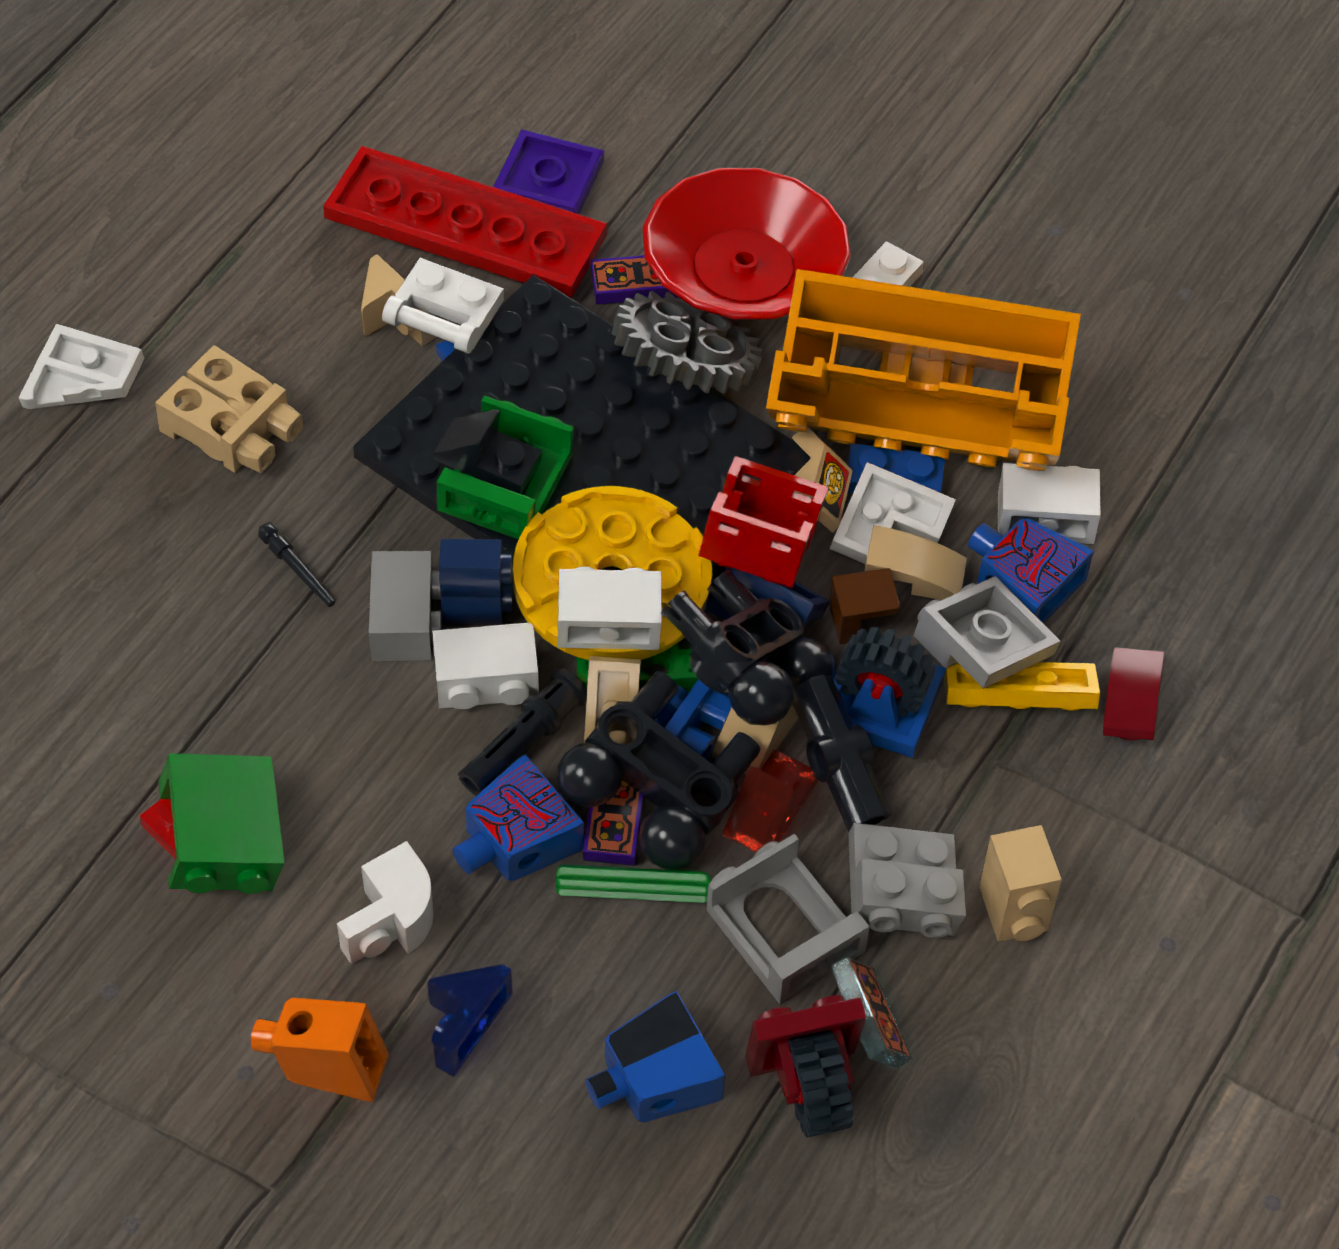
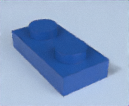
[847,444,945,493]

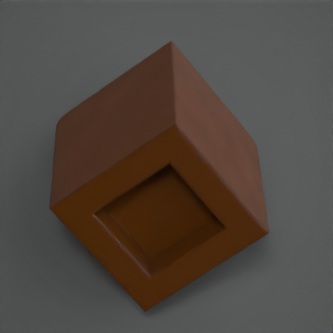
[829,568,900,644]

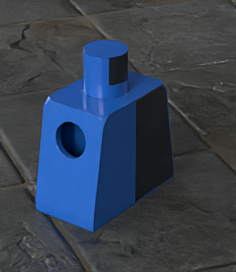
[585,991,725,1122]

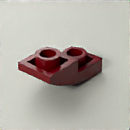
[1103,648,1165,741]

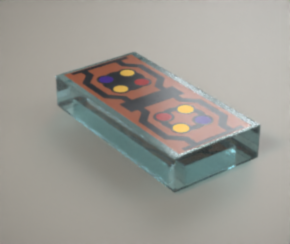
[832,956,913,1068]

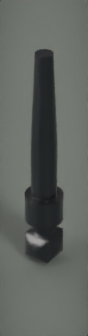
[258,522,336,607]

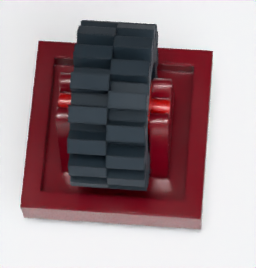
[745,995,867,1138]

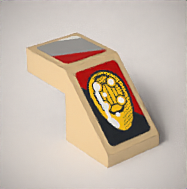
[792,427,853,533]

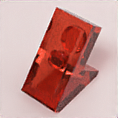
[723,749,818,852]

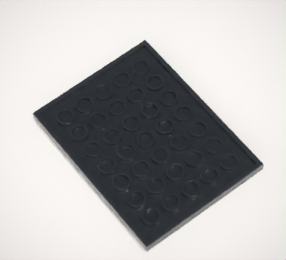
[353,275,811,610]

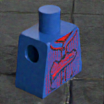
[968,518,1094,624]
[452,755,584,881]

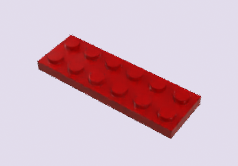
[323,146,607,298]

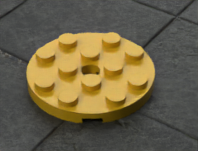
[513,486,712,660]

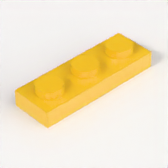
[944,662,1100,711]

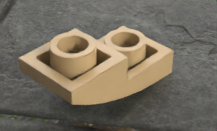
[865,525,967,600]

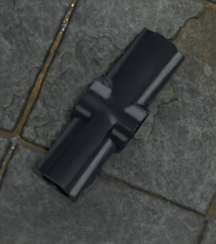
[792,674,892,832]

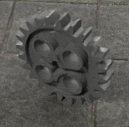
[611,291,762,393]

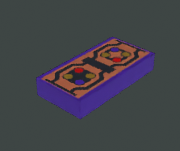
[591,255,678,304]
[583,780,644,866]

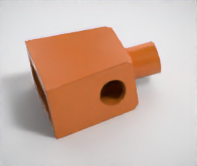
[251,997,389,1102]

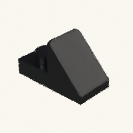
[432,409,542,494]

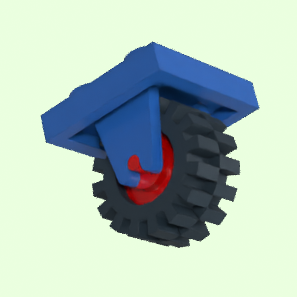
[833,627,946,758]

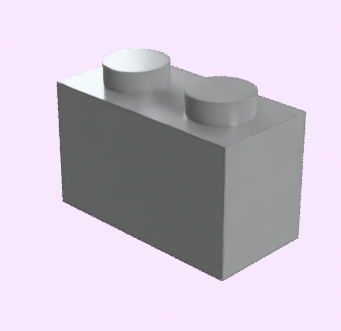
[369,551,442,661]

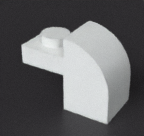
[337,841,433,965]

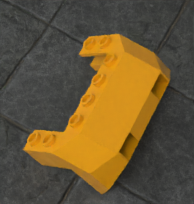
[766,269,1081,471]

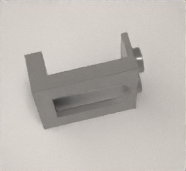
[707,834,870,1004]

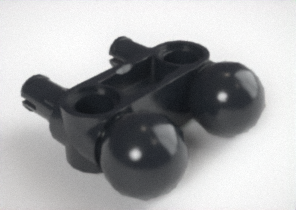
[661,569,836,726]
[557,671,761,870]

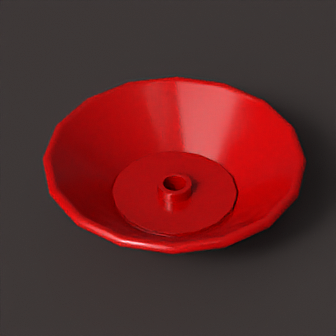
[642,168,851,320]

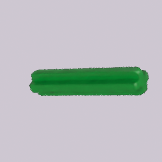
[555,864,711,903]

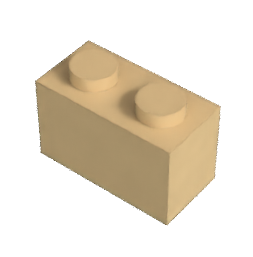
[979,825,1062,942]

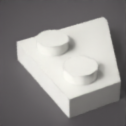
[19,324,145,409]

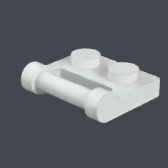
[382,258,504,354]

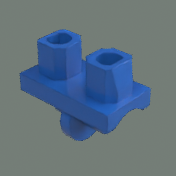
[655,679,732,760]

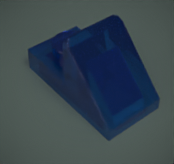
[427,964,513,1077]

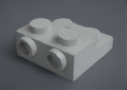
[913,576,1061,688]
[848,823,966,938]

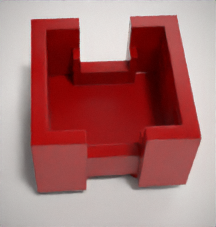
[698,456,829,588]

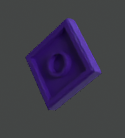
[493,129,604,214]

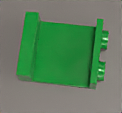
[158,753,285,894]

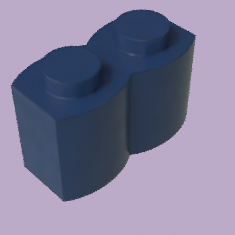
[439,539,513,625]

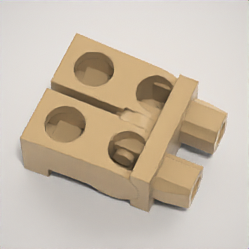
[155,345,303,473]

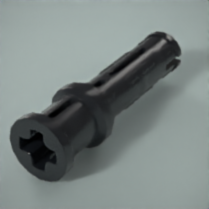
[458,668,587,796]

